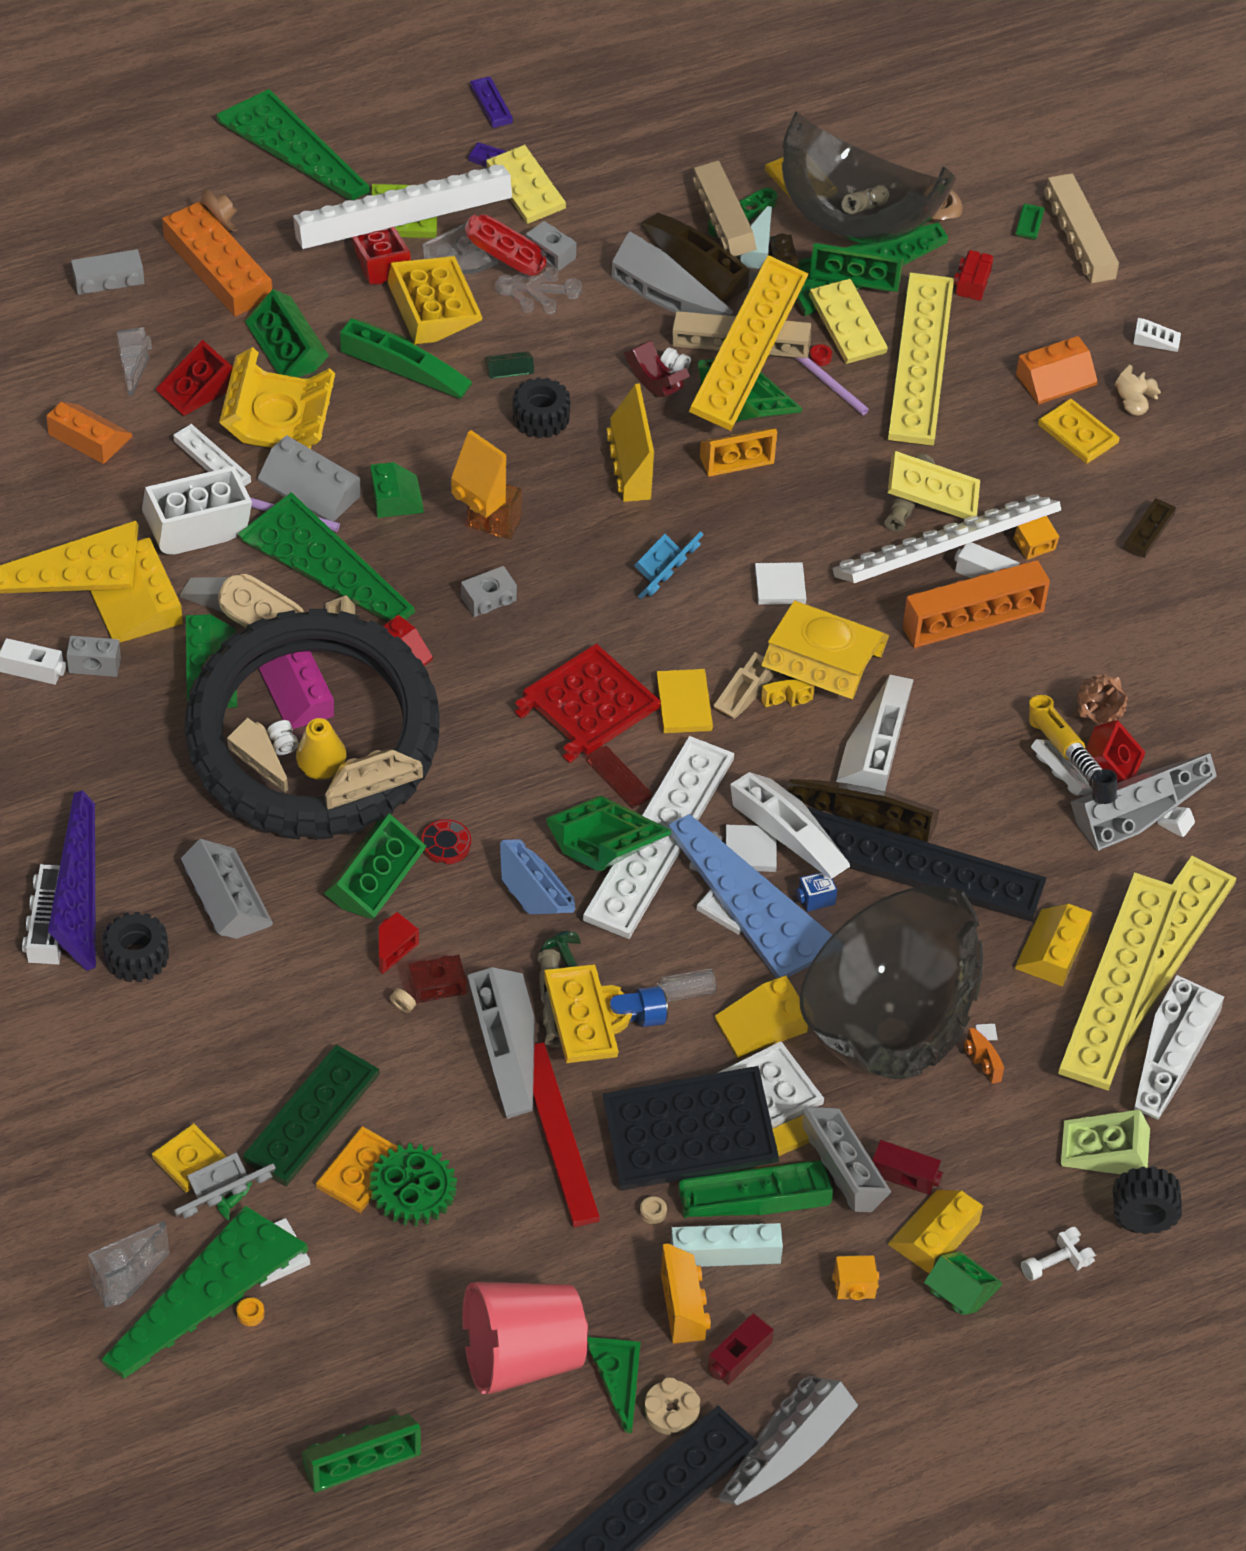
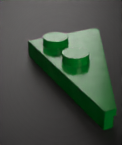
[587,1337,641,1433]

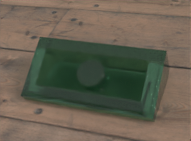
[485,351,534,379]

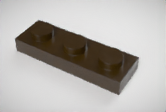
[1124,498,1176,558]

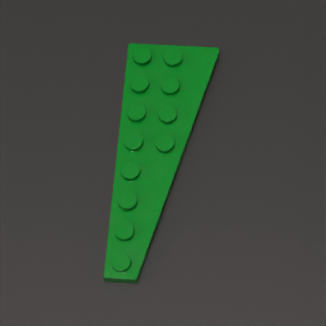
[216,89,370,201]
[796,222,948,316]
[238,492,415,622]
[102,1206,308,1379]

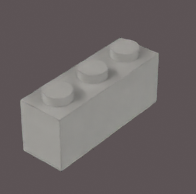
[71,249,144,295]

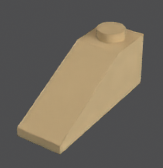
[227,718,288,793]

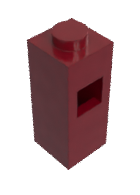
[872,1140,944,1195]
[708,1313,774,1385]

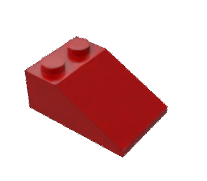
[350,227,411,285]
[155,339,233,416]

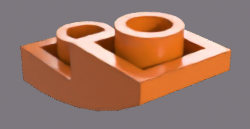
[964,1028,1004,1084]

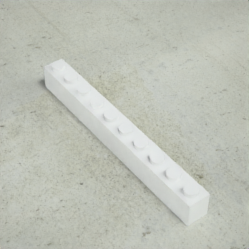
[293,165,512,249]

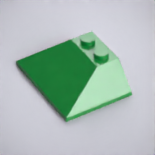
[698,359,803,423]
[546,796,671,871]

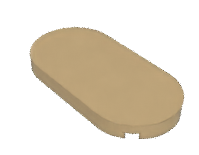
[218,574,304,628]

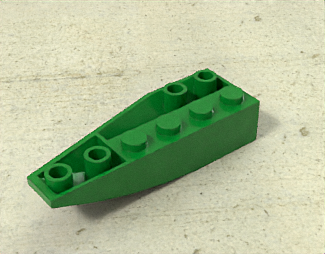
[340,318,472,399]

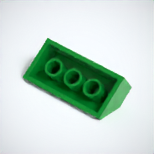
[810,243,904,292]
[245,289,329,378]
[186,614,237,708]
[324,813,427,919]
[302,1413,421,1493]

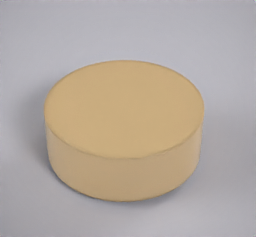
[390,988,416,1013]
[640,1196,667,1224]

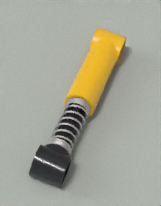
[1029,695,1117,804]

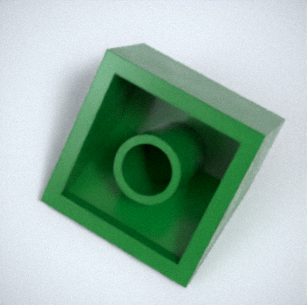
[370,462,424,518]
[924,1251,1003,1315]

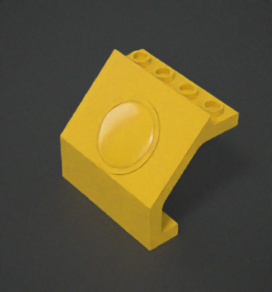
[219,347,335,449]
[761,600,890,699]

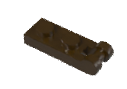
[769,233,798,269]

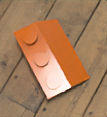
[1016,336,1098,404]
[46,402,133,464]

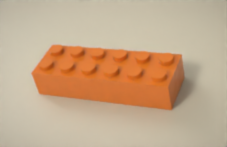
[162,201,272,317]
[902,560,1050,648]

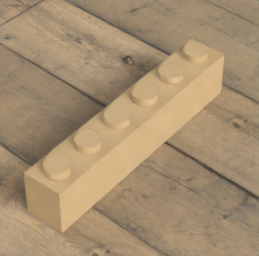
[692,161,757,256]
[1044,173,1119,283]
[673,311,811,358]

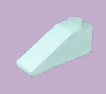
[736,206,772,269]

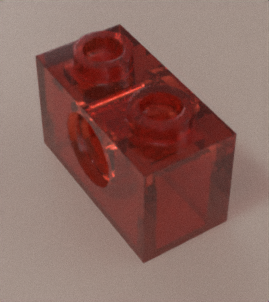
[409,955,467,1004]

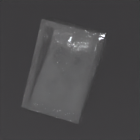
[422,223,499,274]
[88,1221,169,1308]

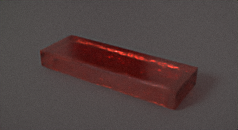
[586,745,652,809]

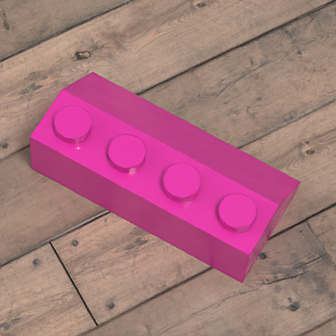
[258,651,334,729]

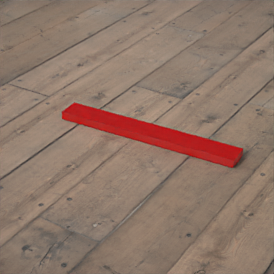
[533,1042,600,1228]

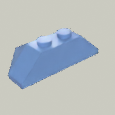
[500,839,576,914]

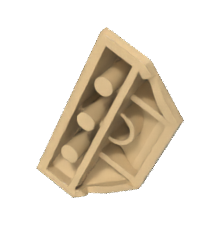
[325,749,423,810]

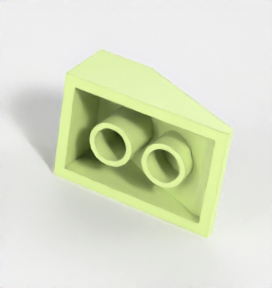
[1061,1110,1150,1175]

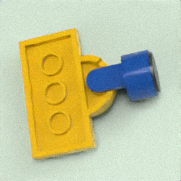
[544,964,668,1063]

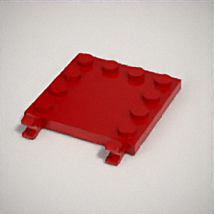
[514,643,661,763]

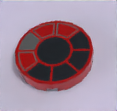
[422,819,471,864]

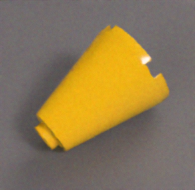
[296,718,346,780]

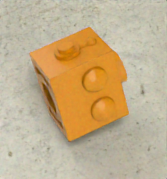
[1013,516,1059,560]
[832,1256,879,1300]

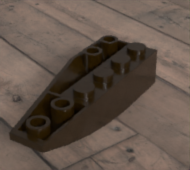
[642,213,749,303]
[788,779,939,843]

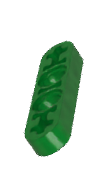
[707,188,778,237]

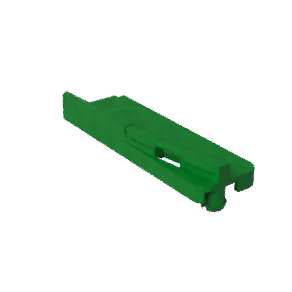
[679,1160,833,1218]

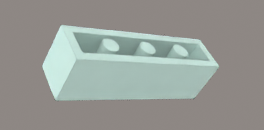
[670,1223,783,1267]

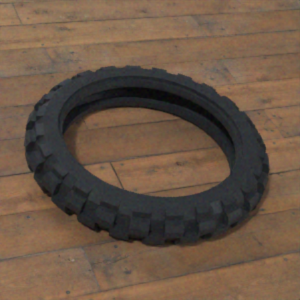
[185,608,440,840]

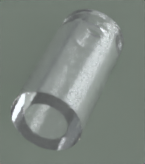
[656,968,716,1002]

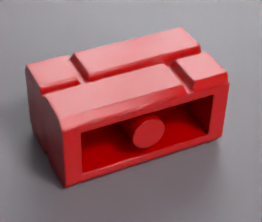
[953,250,994,301]

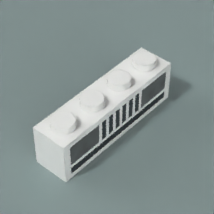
[22,864,62,964]

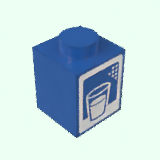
[796,872,837,912]

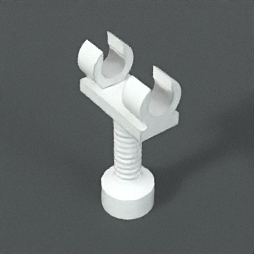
[1021,1227,1096,1281]

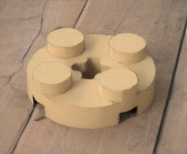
[644,1378,700,1435]

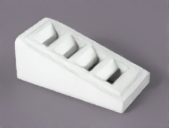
[1133,318,1181,352]

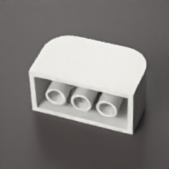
[142,466,252,554]

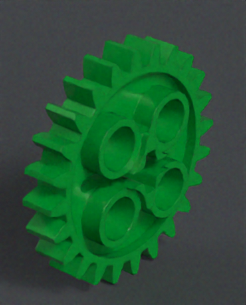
[369,1143,457,1226]

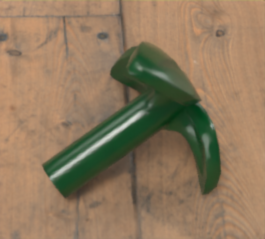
[540,930,581,968]

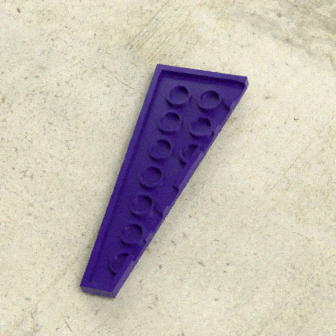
[48,790,96,971]

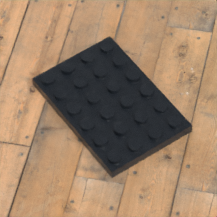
[602,1066,779,1191]

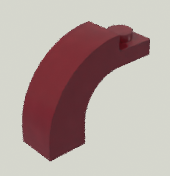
[623,341,690,397]

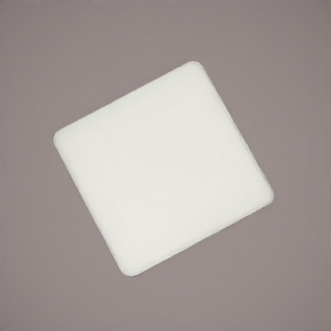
[976,1024,997,1040]

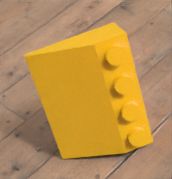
[388,256,482,344]
[606,383,654,502]
[89,537,183,643]

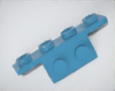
[634,531,704,599]

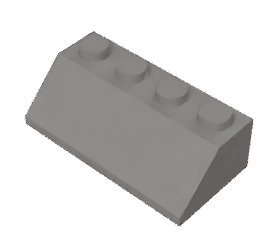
[258,435,360,521]
[181,839,273,939]
[802,1107,891,1212]

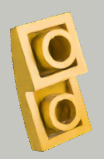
[761,680,815,708]

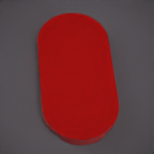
[465,214,546,275]

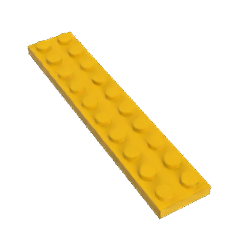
[689,255,808,431]

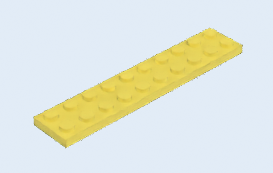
[888,273,954,446]
[1072,856,1237,1049]
[1058,873,1183,1091]

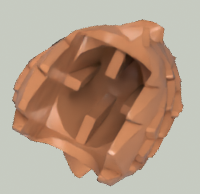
[1077,675,1128,724]

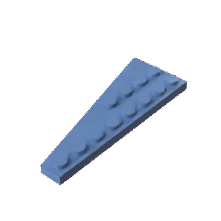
[668,814,842,979]

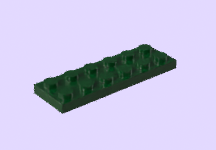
[242,1044,380,1187]

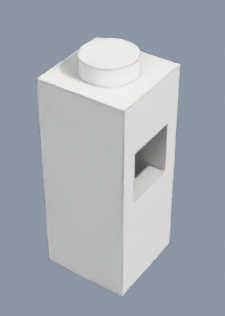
[954,542,1019,578]
[0,638,66,685]

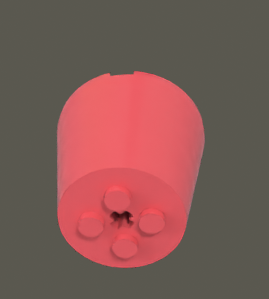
[462,1282,588,1394]

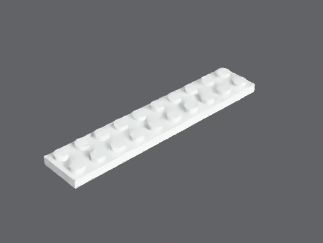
[832,494,1061,583]
[583,736,734,939]

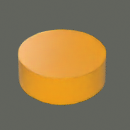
[236,1297,265,1326]

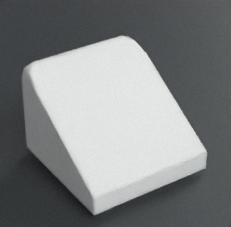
[1157,807,1195,837]

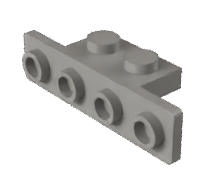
[174,1152,276,1219]

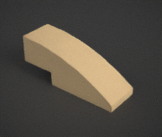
[714,652,777,719]

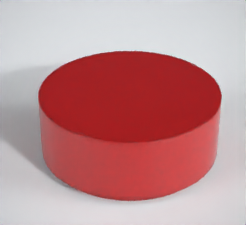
[809,344,832,366]

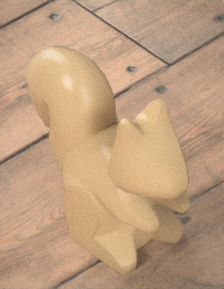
[1115,365,1161,416]

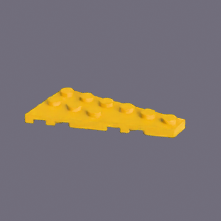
[0,521,139,594]

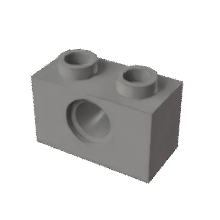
[526,221,577,272]
[461,566,517,617]
[67,636,121,677]

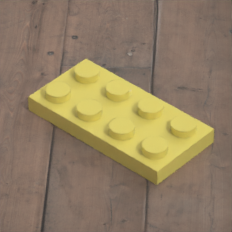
[486,145,566,224]
[809,279,888,364]
[888,451,980,519]

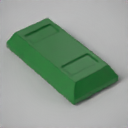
[1015,203,1045,240]

